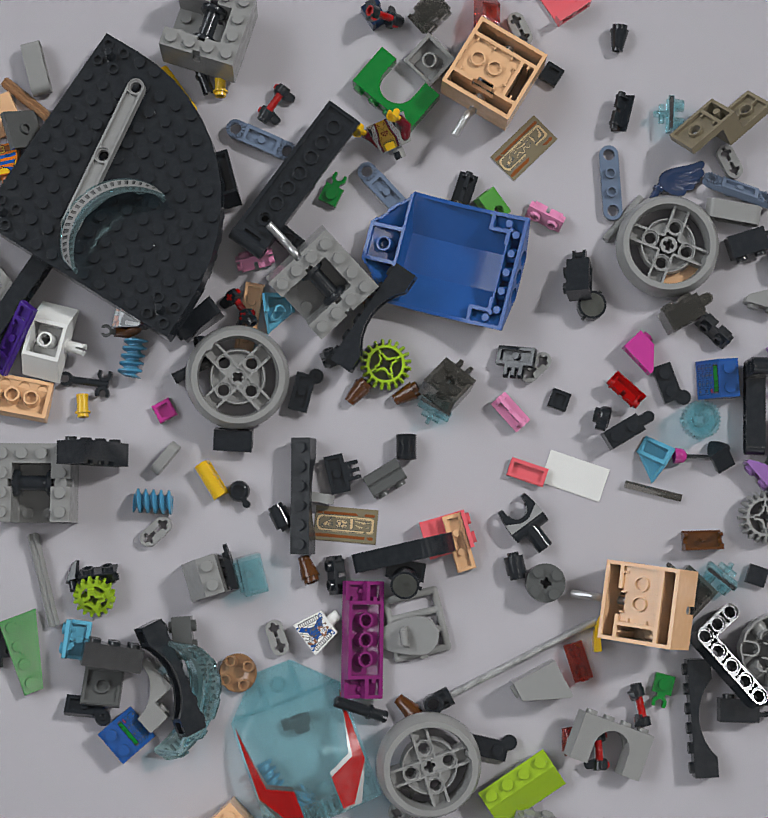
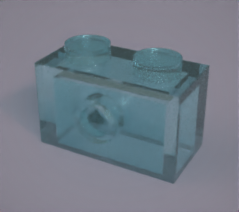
[233,552,269,597]

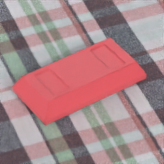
[506,457,549,487]

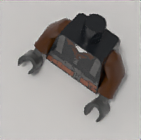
[101,308,148,338]

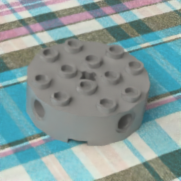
[736,614,768,689]

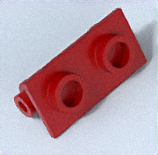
[606,371,646,409]

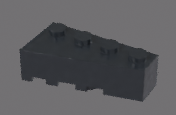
[56,436,129,467]

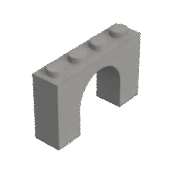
[563,708,654,781]

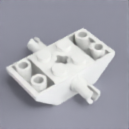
[21,301,87,384]

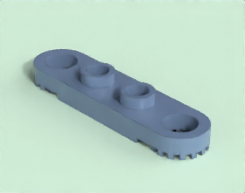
[226,119,295,161]
[599,145,623,221]
[358,162,406,209]
[702,172,768,209]

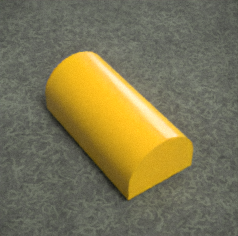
[194,460,228,501]

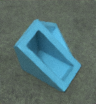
[636,436,675,483]

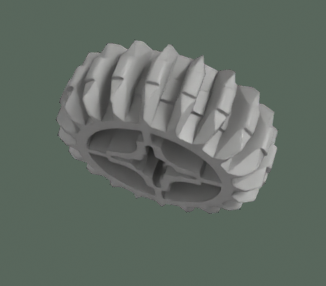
[737,491,768,543]

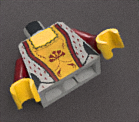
[353,108,411,160]

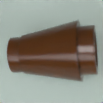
[345,377,373,406]
[392,381,422,405]
[298,555,320,585]
[394,694,423,717]

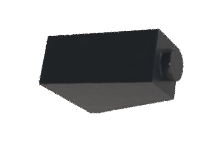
[177,296,224,343]

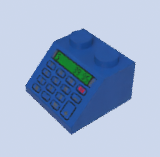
[695,358,740,400]
[98,706,156,764]

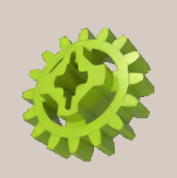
[73,576,116,617]

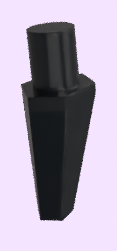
[66,560,80,592]

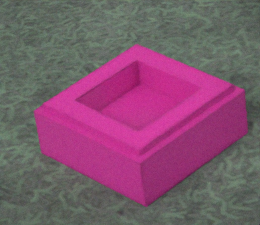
[151,398,178,424]

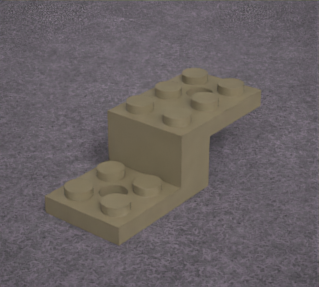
[669,91,768,154]

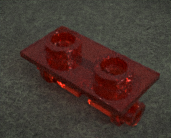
[563,640,593,683]

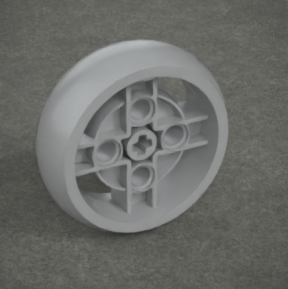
[616,195,719,298]
[185,325,289,429]
[376,712,481,818]

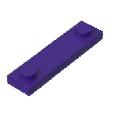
[0,300,38,376]

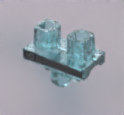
[653,95,684,133]
[417,390,453,424]
[702,561,738,596]

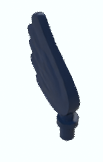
[649,161,705,198]

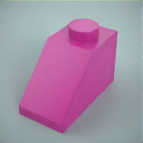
[622,330,654,375]

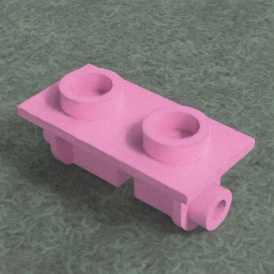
[525,201,566,233]
[235,248,275,272]
[491,392,530,432]

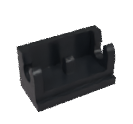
[213,427,254,453]

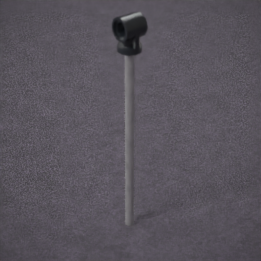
[423,617,597,713]

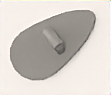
[383,616,439,655]

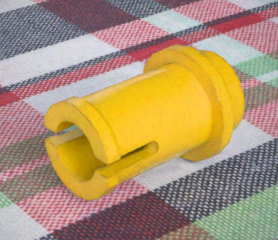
[213,77,228,98]
[75,393,91,418]

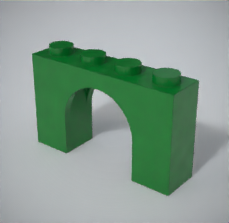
[353,47,440,132]

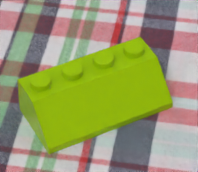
[478,749,566,818]

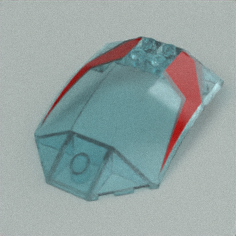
[231,659,382,818]

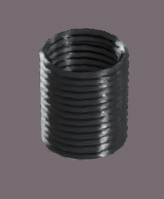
[396,434,417,460]

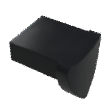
[707,441,735,474]

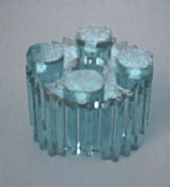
[680,400,721,439]

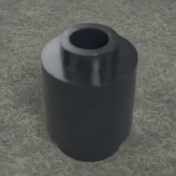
[268,502,291,532]
[504,551,526,581]

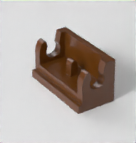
[681,530,724,550]

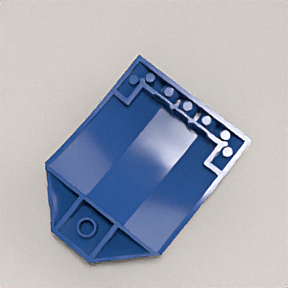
[361,191,531,331]

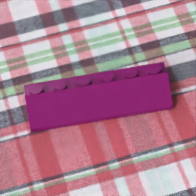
[341,581,384,699]

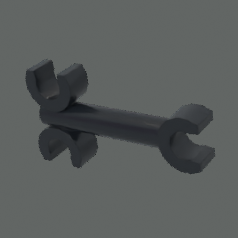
[61,370,113,398]

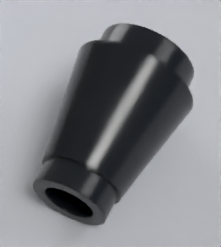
[610,24,629,52]

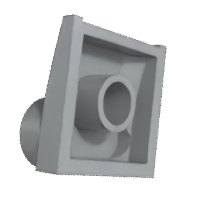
[403,33,455,87]

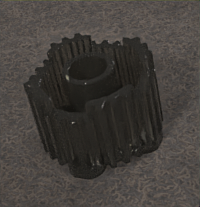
[408,0,452,34]

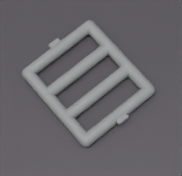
[384,586,451,662]

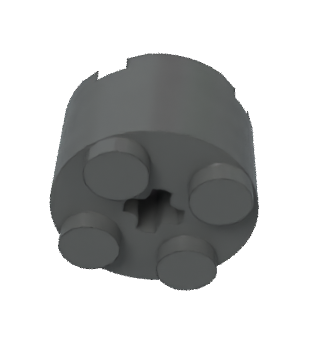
[525,563,566,603]

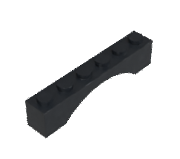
[331,263,418,373]
[290,437,316,554]
[134,618,207,738]
[681,658,719,779]

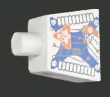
[293,610,342,655]

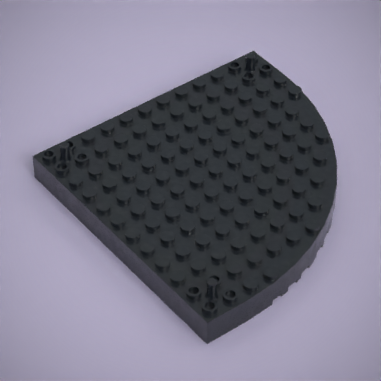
[0,33,225,342]

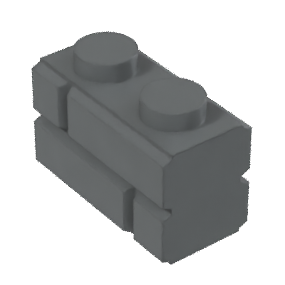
[363,458,407,499]

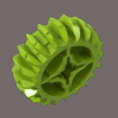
[360,339,411,391]

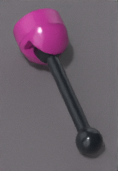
[672,448,709,464]

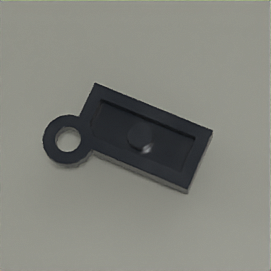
[219,543,240,590]

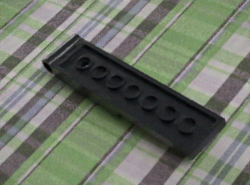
[228,100,360,260]

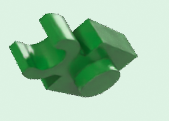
[318,172,347,208]
[651,672,676,708]

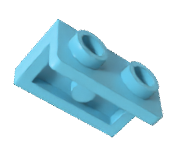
[59,619,93,660]

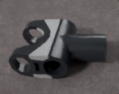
[498,493,552,553]

